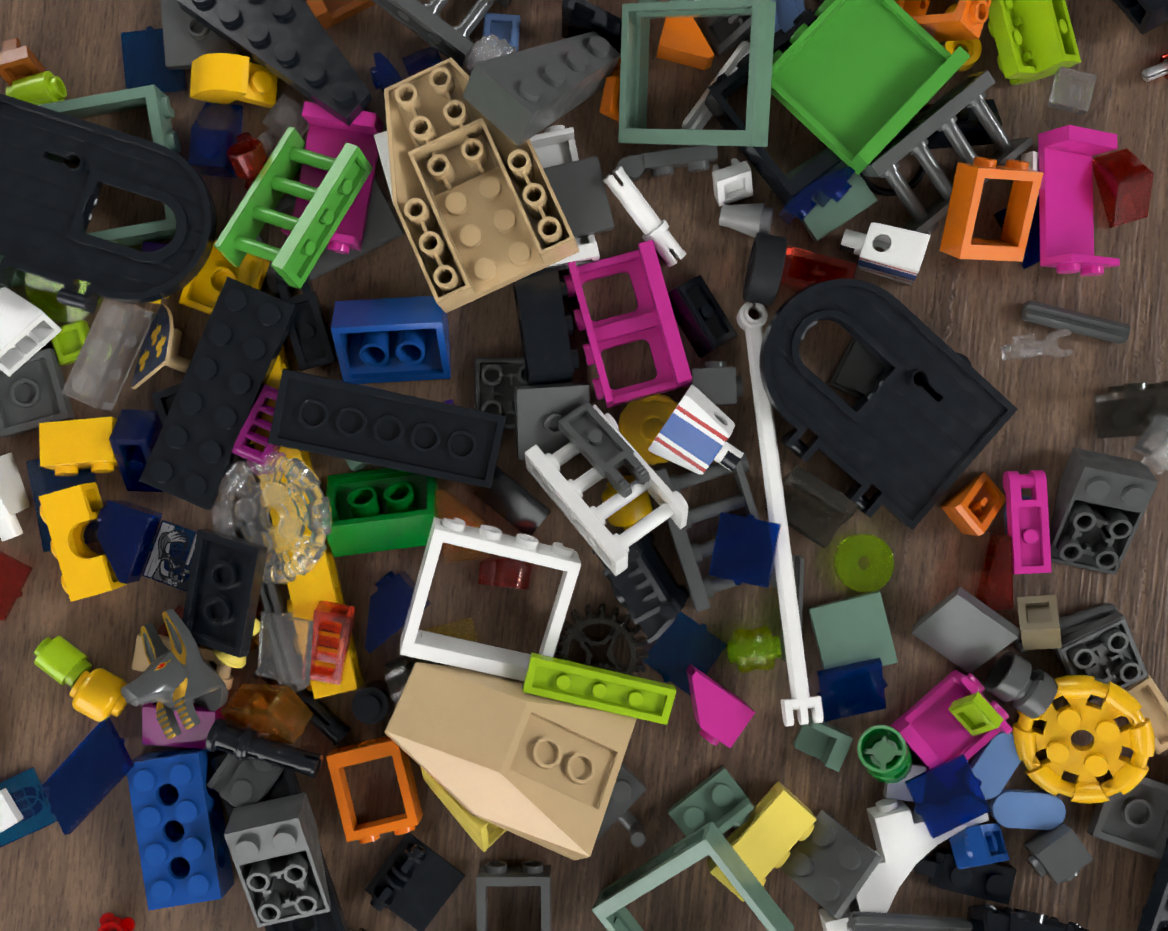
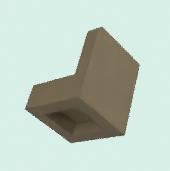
[1017,595,1062,650]

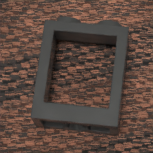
[476,860,552,931]

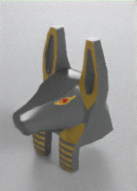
[121,609,228,739]

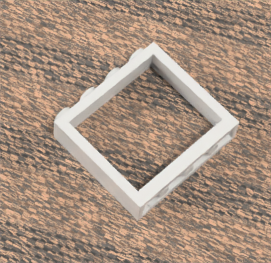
[400,517,581,681]

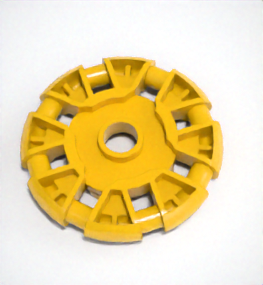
[1012,675,1155,804]

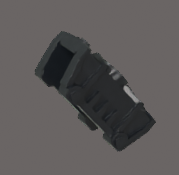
[592,531,690,643]
[967,903,1090,931]

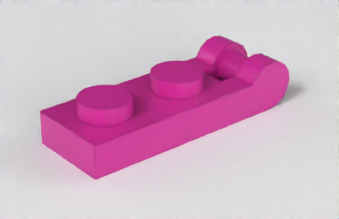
[1003,470,1052,574]

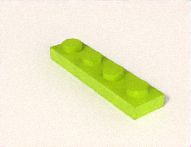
[522,652,677,725]

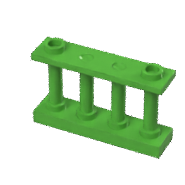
[214,126,373,289]

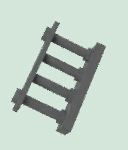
[372,0,511,68]
[862,70,1034,234]
[654,445,777,612]

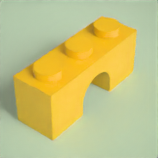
[38,482,127,602]

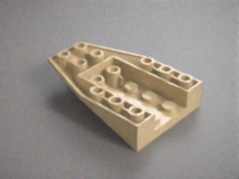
[384,57,580,313]
[384,662,637,861]

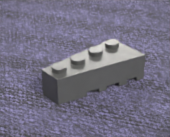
[463,31,621,146]

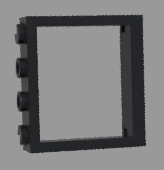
[704,6,842,205]

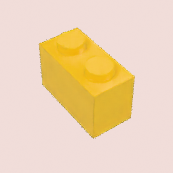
[39,417,127,476]

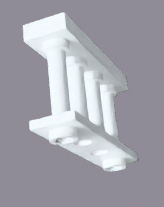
[524,405,688,576]

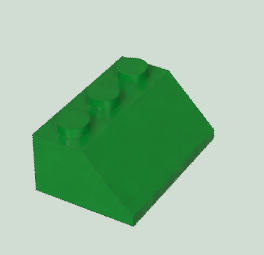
[323,468,442,557]

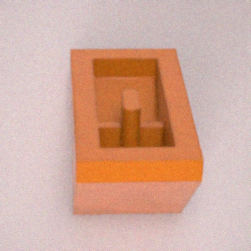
[656,17,715,71]
[940,471,1006,536]

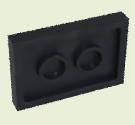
[182,528,268,658]

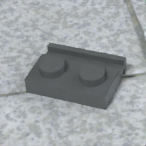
[206,723,284,808]

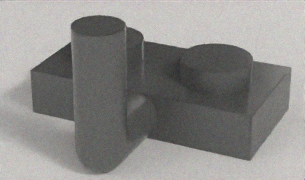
[596,763,647,847]

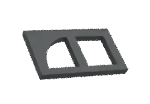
[256,176,404,298]

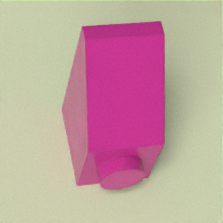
[686,664,756,748]

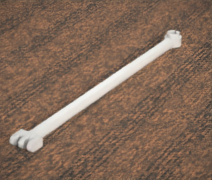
[737,301,823,727]

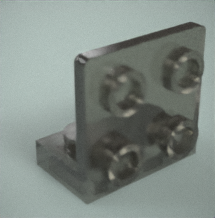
[1094,381,1168,439]

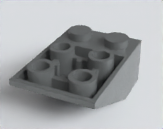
[1050,447,1158,575]
[224,792,331,928]

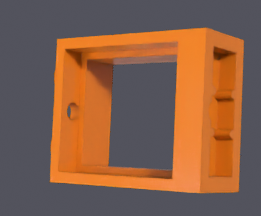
[894,0,992,42]
[939,157,1043,262]
[326,735,423,844]

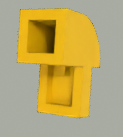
[190,53,277,108]

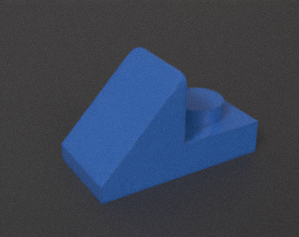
[949,823,1010,869]

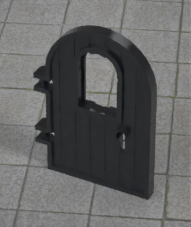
[0,94,217,314]
[759,279,1018,530]

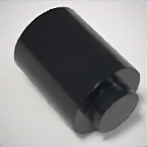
[352,680,396,724]

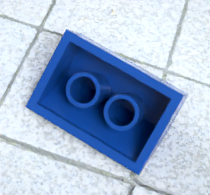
[331,296,451,384]

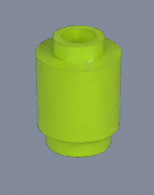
[6,71,67,105]
[33,635,92,688]

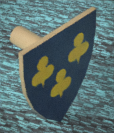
[131,304,191,389]

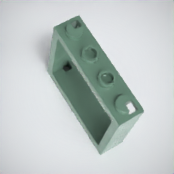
[618,0,776,147]
[38,84,181,247]
[591,821,794,931]

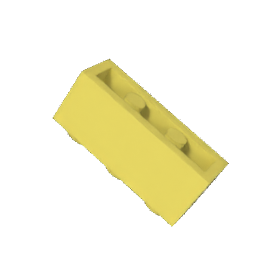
[707,781,817,902]

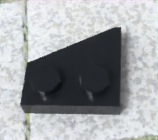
[562,0,622,53]

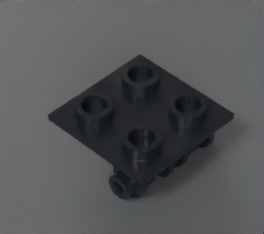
[365,832,465,931]

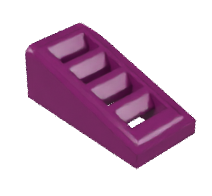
[231,384,280,467]

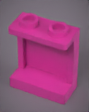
[890,669,1013,789]

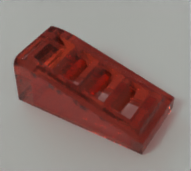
[976,534,1014,610]
[304,601,356,685]

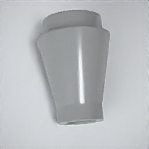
[719,203,774,238]

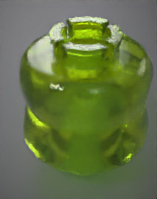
[727,626,781,673]

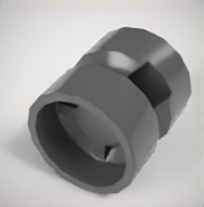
[985,651,1058,719]

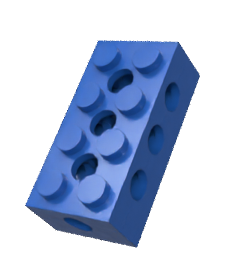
[125,747,234,911]

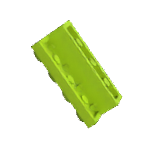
[988,0,1081,85]

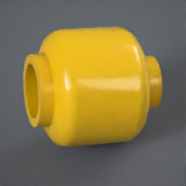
[601,475,653,531]
[69,668,127,723]

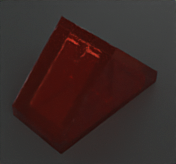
[1092,148,1154,228]
[780,246,857,293]

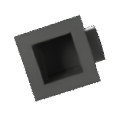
[689,361,743,406]
[1023,822,1094,885]

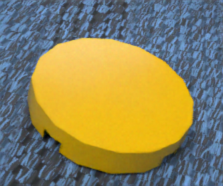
[618,394,678,465]

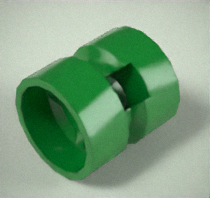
[857,725,913,784]

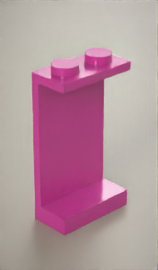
[281,101,384,254]
[1038,125,1120,276]

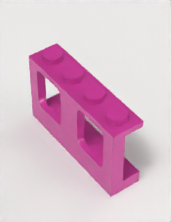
[563,240,692,408]

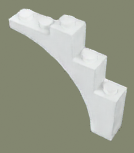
[818,795,989,931]

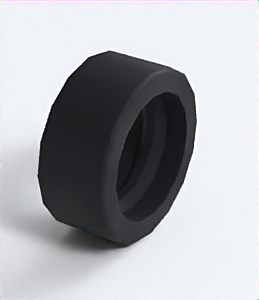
[743,233,787,306]

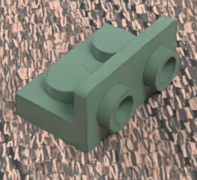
[667,765,754,837]

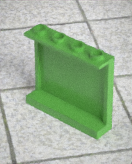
[771,0,971,175]

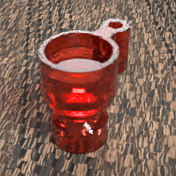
[226,132,268,192]
[478,557,532,590]

